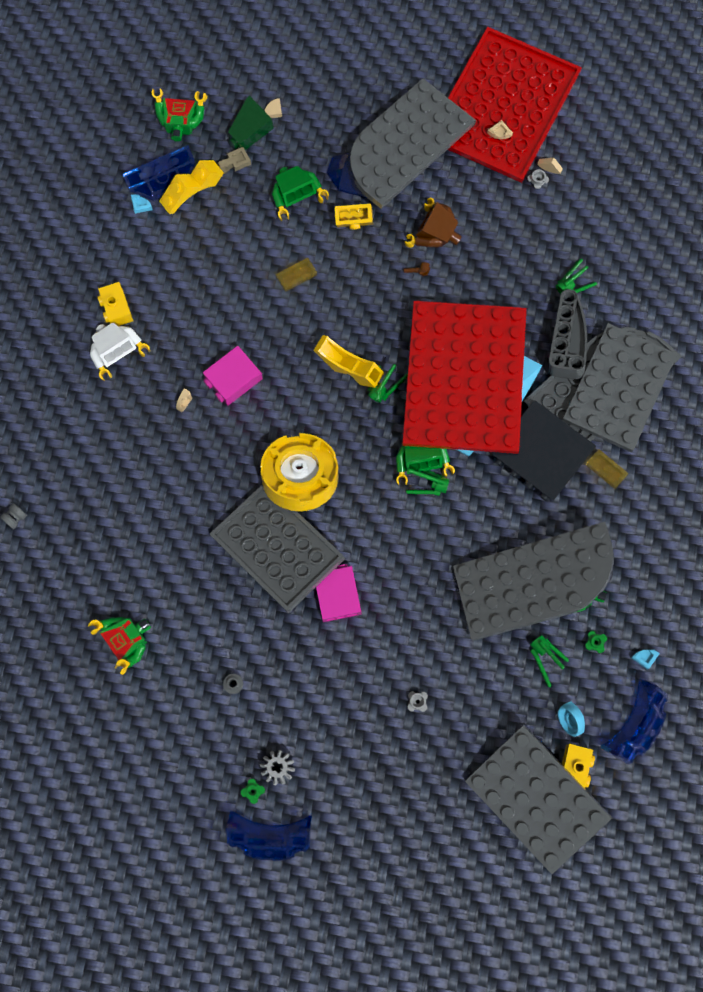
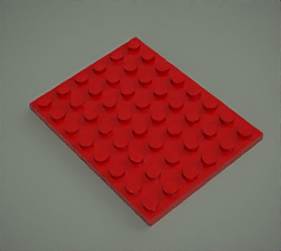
[447,27,582,183]
[403,301,527,454]

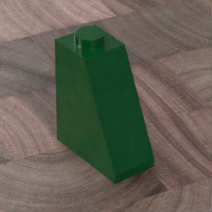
[228,96,273,150]

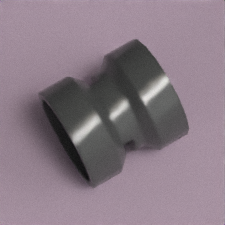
[0,503,27,529]

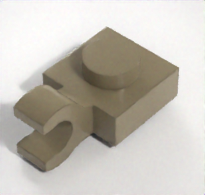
[218,147,251,174]

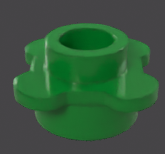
[585,631,607,653]
[241,779,265,804]

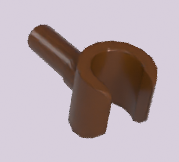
[404,262,430,276]

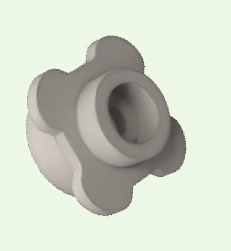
[527,169,549,189]
[408,691,428,712]

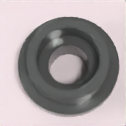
[223,674,243,694]

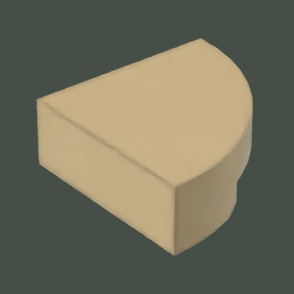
[265,98,282,118]
[487,120,513,139]
[537,157,563,174]
[176,388,192,412]

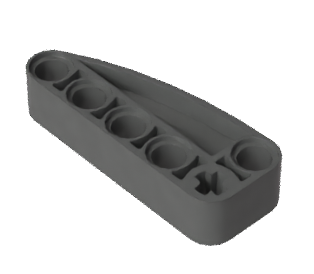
[549,289,587,379]

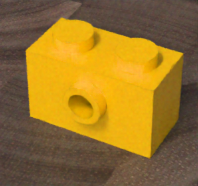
[335,204,373,230]
[97,282,133,326]
[562,744,595,788]

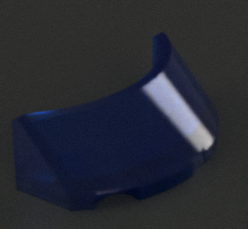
[600,678,668,764]
[226,811,312,861]

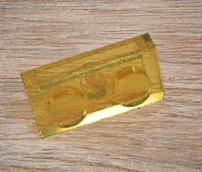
[276,258,317,292]
[586,449,629,489]

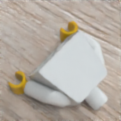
[90,323,150,381]

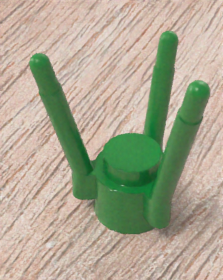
[556,259,597,295]
[368,364,408,403]
[406,469,449,496]
[530,635,569,687]

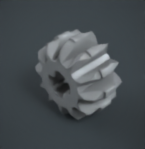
[260,750,295,785]

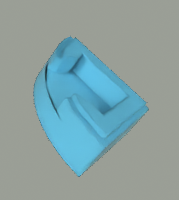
[131,194,153,214]
[631,650,660,670]

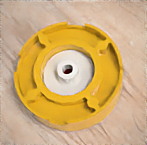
[261,433,338,511]

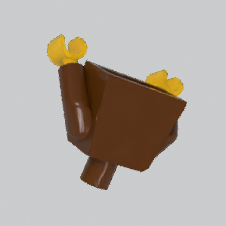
[404,197,462,248]

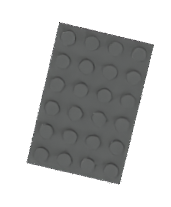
[562,323,677,453]
[210,485,345,614]
[465,725,612,874]

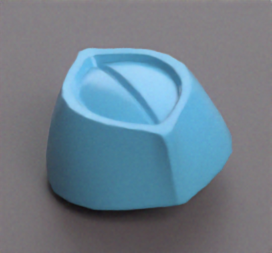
[557,701,585,737]

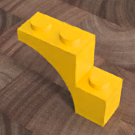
[159,160,224,214]
[313,335,384,388]

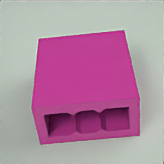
[203,346,263,406]
[316,564,361,622]

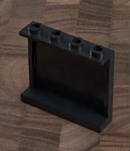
[492,400,596,502]

